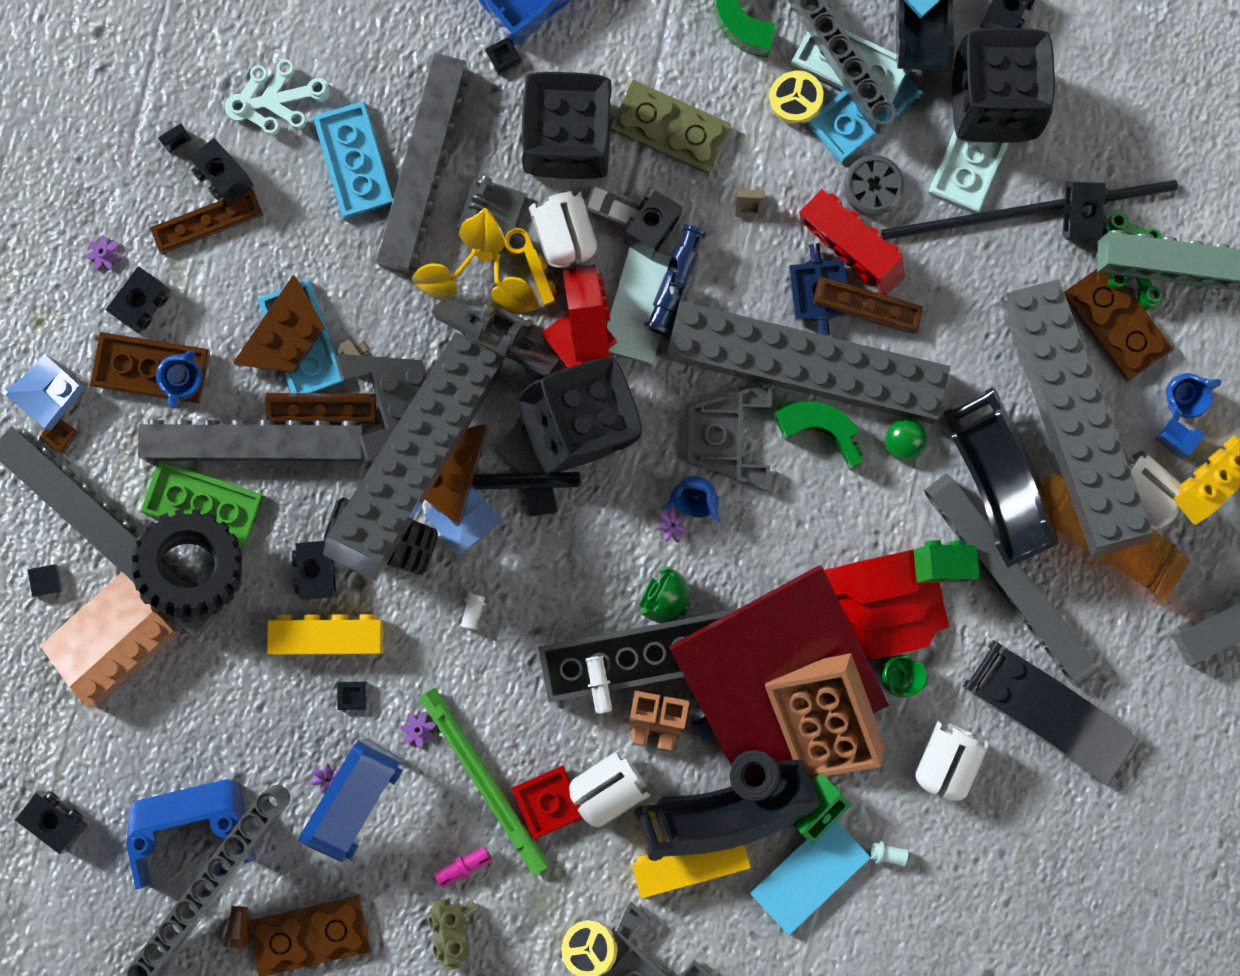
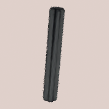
[472,472,582,490]

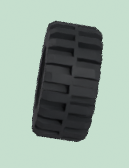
[324,498,438,575]
[131,509,242,622]

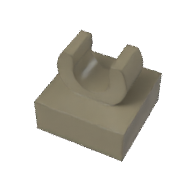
[735,186,765,217]
[337,339,371,356]

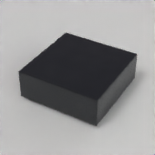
[485,37,522,75]
[158,123,192,153]
[525,488,557,517]
[28,564,62,597]
[337,681,367,710]

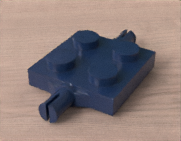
[788,243,848,336]

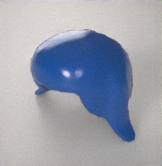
[156,350,202,408]
[1166,373,1221,422]
[661,476,720,522]

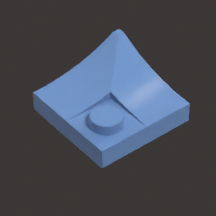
[2,354,85,431]
[424,486,502,556]

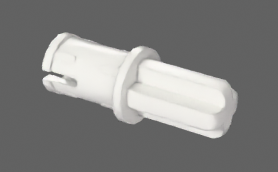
[585,655,612,714]

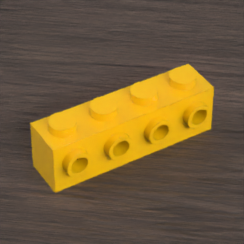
[1173,434,1240,525]

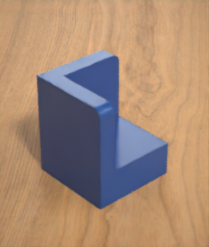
[1155,419,1206,459]

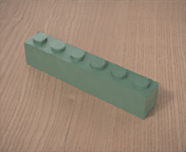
[1097,230,1240,291]

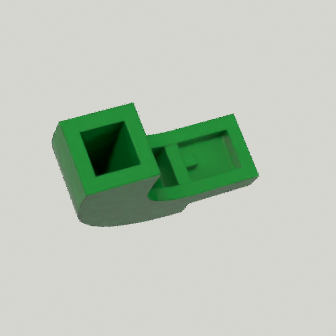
[714,0,775,58]
[773,402,863,470]

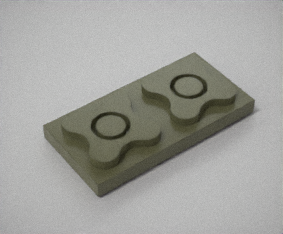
[610,80,732,174]

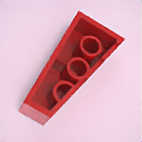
[799,189,905,296]
[562,265,610,362]

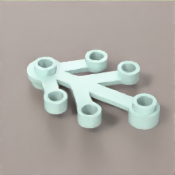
[225,59,330,136]

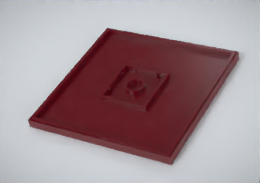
[669,565,889,781]

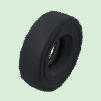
[729,750,781,802]

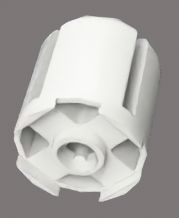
[529,191,597,269]
[1128,450,1182,529]
[915,720,990,801]
[569,749,651,828]

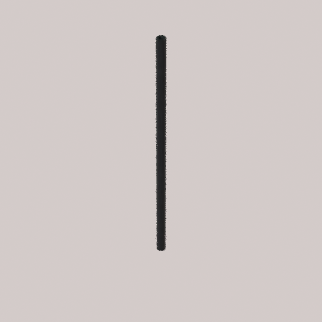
[881,180,1178,240]

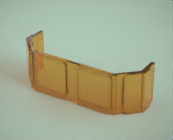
[1042,473,1190,604]

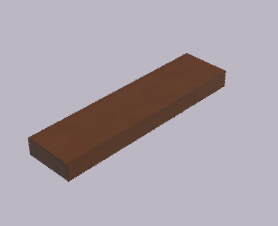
[150,188,263,254]
[813,277,923,334]
[265,393,378,423]

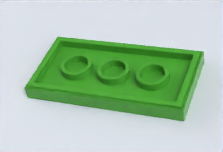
[140,460,265,548]

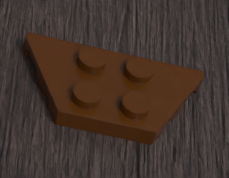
[233,275,325,373]
[425,425,487,527]

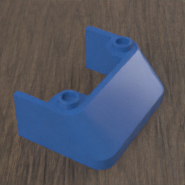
[298,738,405,862]
[126,779,256,890]

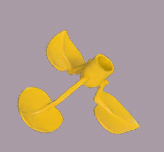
[412,208,540,313]

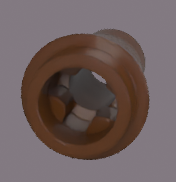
[221,906,249,948]

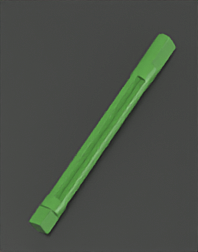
[419,688,550,876]

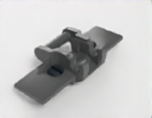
[431,296,561,375]

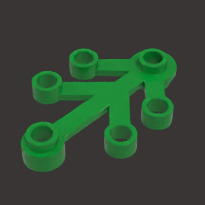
[1096,209,1162,310]

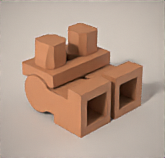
[629,691,689,752]

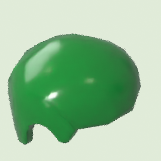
[885,418,927,461]
[881,655,928,698]

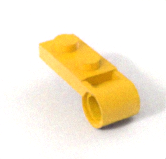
[505,228,558,307]

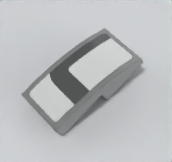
[585,183,640,228]

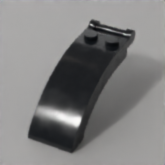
[896,0,955,72]
[943,387,1059,568]
[962,640,1138,786]
[634,760,820,861]

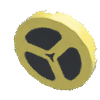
[769,71,824,124]
[561,920,618,976]

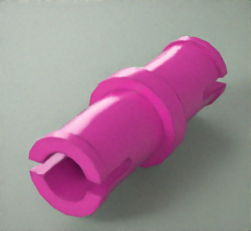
[434,846,493,889]

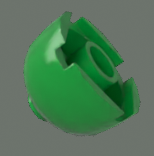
[638,566,691,623]

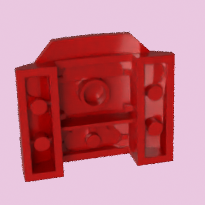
[824,549,950,659]

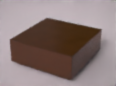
[39,419,80,454]

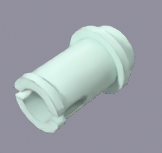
[870,841,908,867]

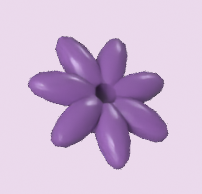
[85,235,121,270]
[657,507,687,543]
[400,712,436,749]
[310,763,340,793]

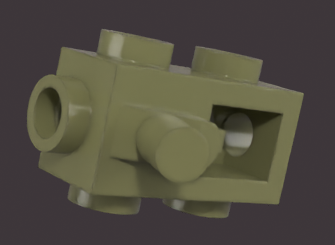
[428,899,478,971]

